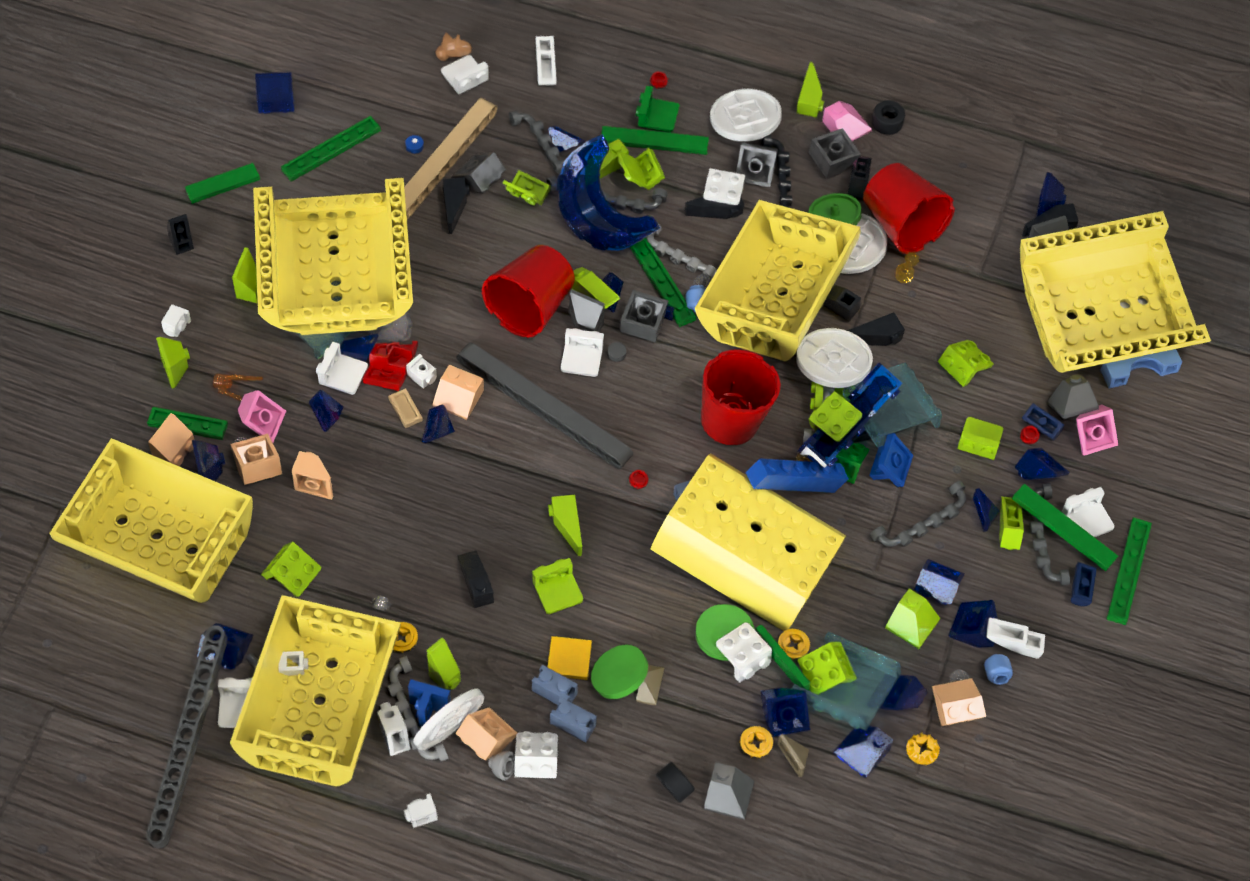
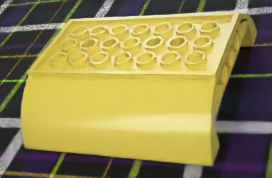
[253,178,413,335]
[1020,211,1211,373]

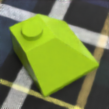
[232,247,258,303]
[156,337,190,389]
[885,588,940,649]

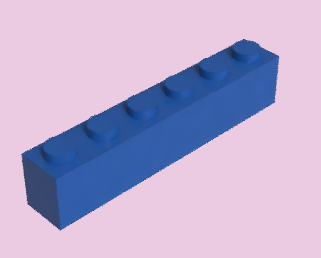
[746,459,849,493]

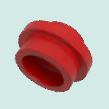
[650,71,668,88]
[1020,426,1040,444]
[629,470,648,489]

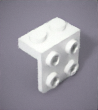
[441,55,489,94]
[703,169,745,205]
[561,328,604,377]
[316,342,368,395]
[1062,487,1114,537]
[716,623,772,683]
[218,678,252,728]
[515,732,558,778]

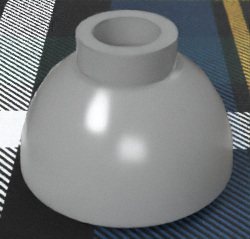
[488,751,515,780]

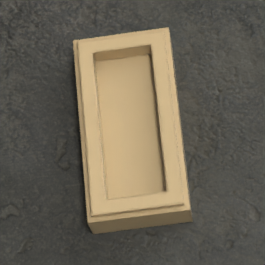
[388,388,423,428]

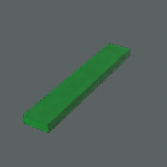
[281,116,381,182]
[600,126,709,155]
[628,236,696,327]
[1012,484,1118,571]
[1106,517,1152,625]

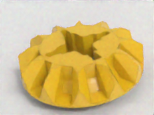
[393,622,418,653]
[778,629,810,660]
[740,726,773,758]
[906,732,940,765]

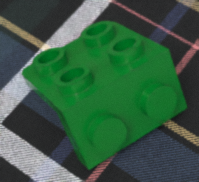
[636,86,679,132]

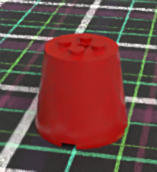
[863,163,955,254]
[482,245,575,338]
[701,350,781,445]

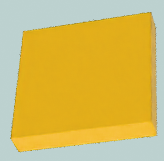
[548,636,592,680]

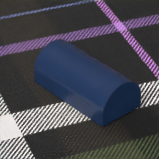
[1022,403,1065,441]
[1071,562,1097,606]

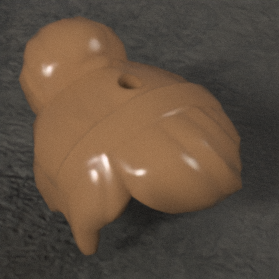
[435,33,472,61]

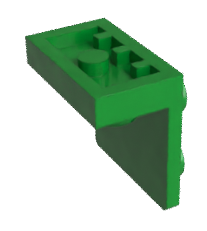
[821,441,870,484]

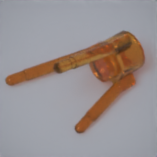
[213,373,263,401]

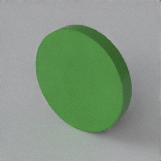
[808,193,862,225]
[696,604,754,661]
[591,645,648,699]

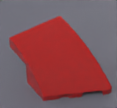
[363,341,418,391]

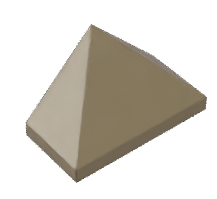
[636,665,664,706]
[778,734,809,777]

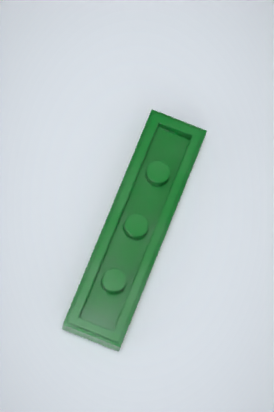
[185,163,260,204]
[147,407,228,440]
[755,625,810,696]

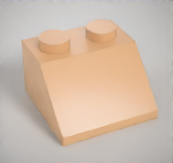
[433,365,484,420]
[148,413,195,466]
[230,434,282,485]
[292,451,333,500]
[932,678,986,727]
[456,707,517,760]

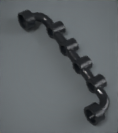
[762,134,792,207]

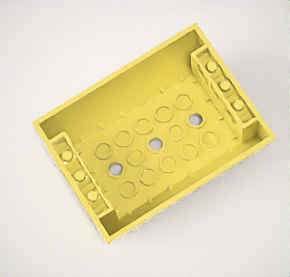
[695,200,861,361]
[49,438,253,603]
[651,453,846,631]
[230,595,401,786]

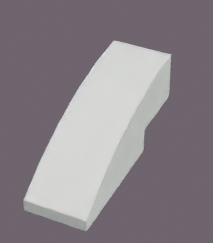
[536,36,556,85]
[986,618,1045,659]

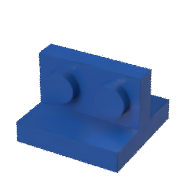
[869,433,913,487]
[408,679,451,727]

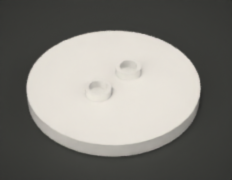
[710,89,781,141]
[841,214,887,274]
[796,328,873,388]
[413,689,484,750]

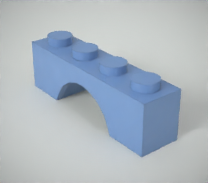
[1100,349,1182,389]

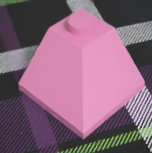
[822,101,872,141]
[238,390,286,443]
[1076,405,1118,456]

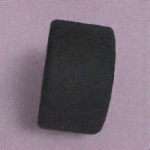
[872,100,905,135]
[656,762,695,803]

